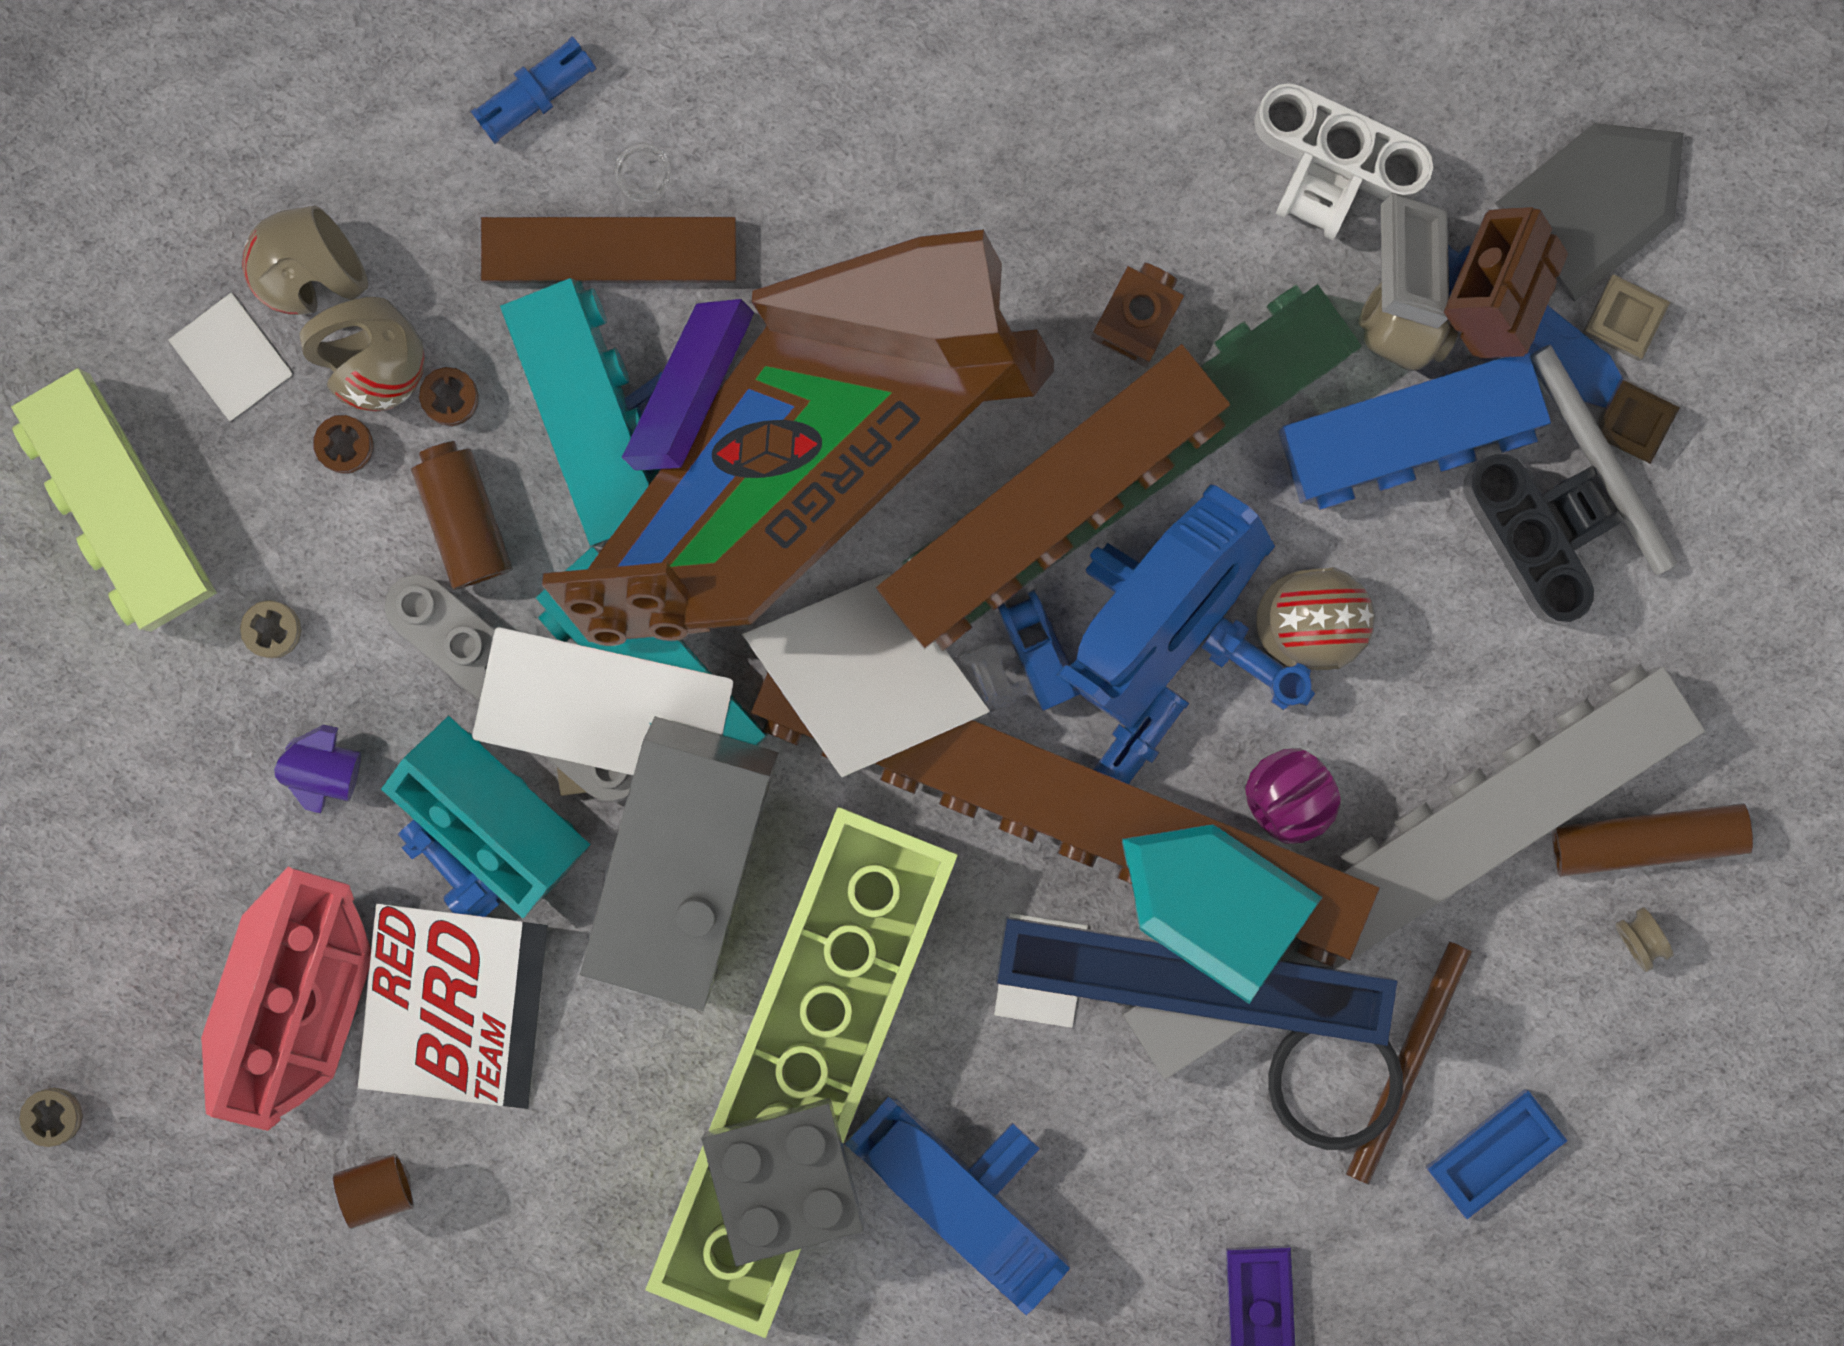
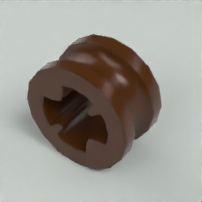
[419,367,479,426]
[313,415,374,474]

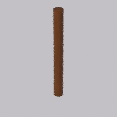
[1346,941,1473,1185]

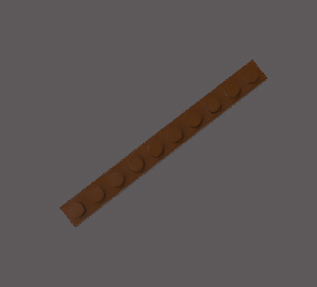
[751,673,1380,967]

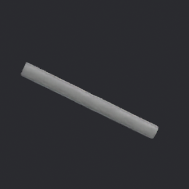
[1530,344,1678,575]

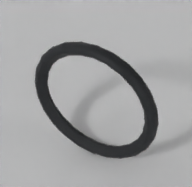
[1268,1031,1403,1150]

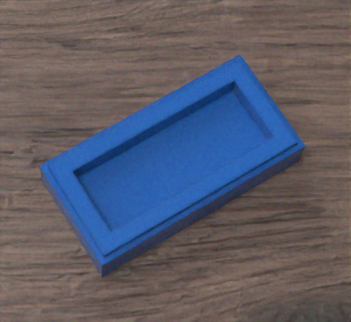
[1425,1089,1567,1219]

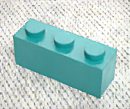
[381,715,591,919]

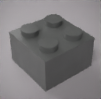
[701,1098,865,1266]

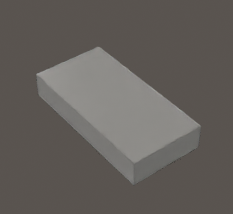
[1381,193,1449,329]

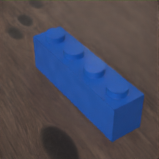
[1278,351,1551,510]

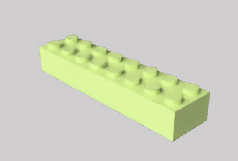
[645,807,958,1338]

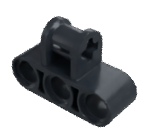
[1463,454,1624,624]

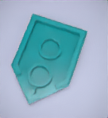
[1122,824,1322,1004]

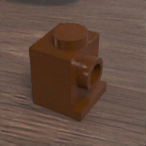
[1090,262,1184,368]

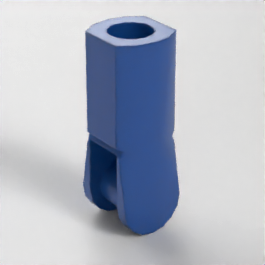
[998,590,1080,711]

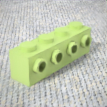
[11,368,217,632]

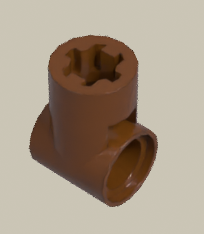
[333,1153,414,1229]

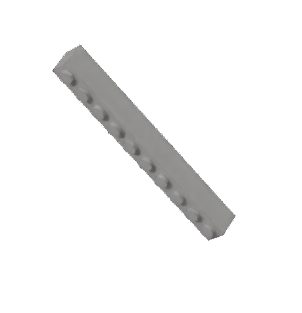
[1120,663,1706,1080]

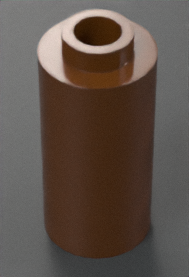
[411,441,513,590]

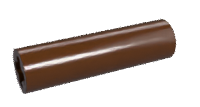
[1552,803,1753,877]

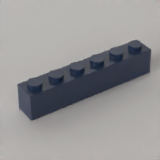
[996,917,1398,1046]

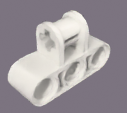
[1254,83,1433,240]

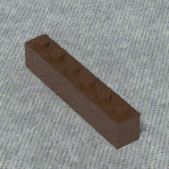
[876,344,1231,651]

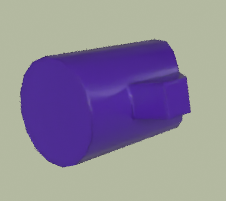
[274,724,361,814]

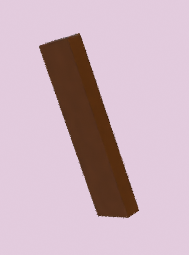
[481,217,736,283]

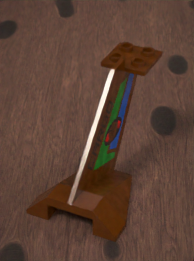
[542,229,1054,646]

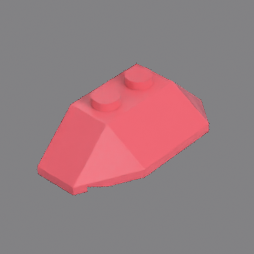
[201,867,371,1131]

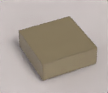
[1582,274,1670,361]

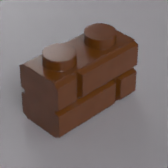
[1444,207,1568,358]

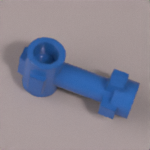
[1201,617,1315,710]
[397,819,502,917]

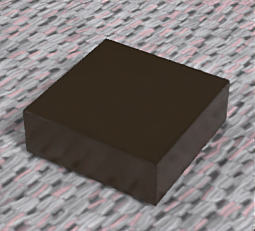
[1597,377,1680,464]

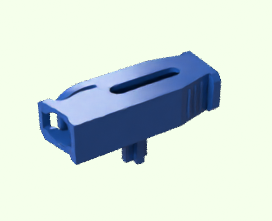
[1057,484,1275,729]
[845,1097,1070,1315]

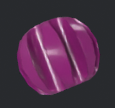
[1245,748,1341,844]

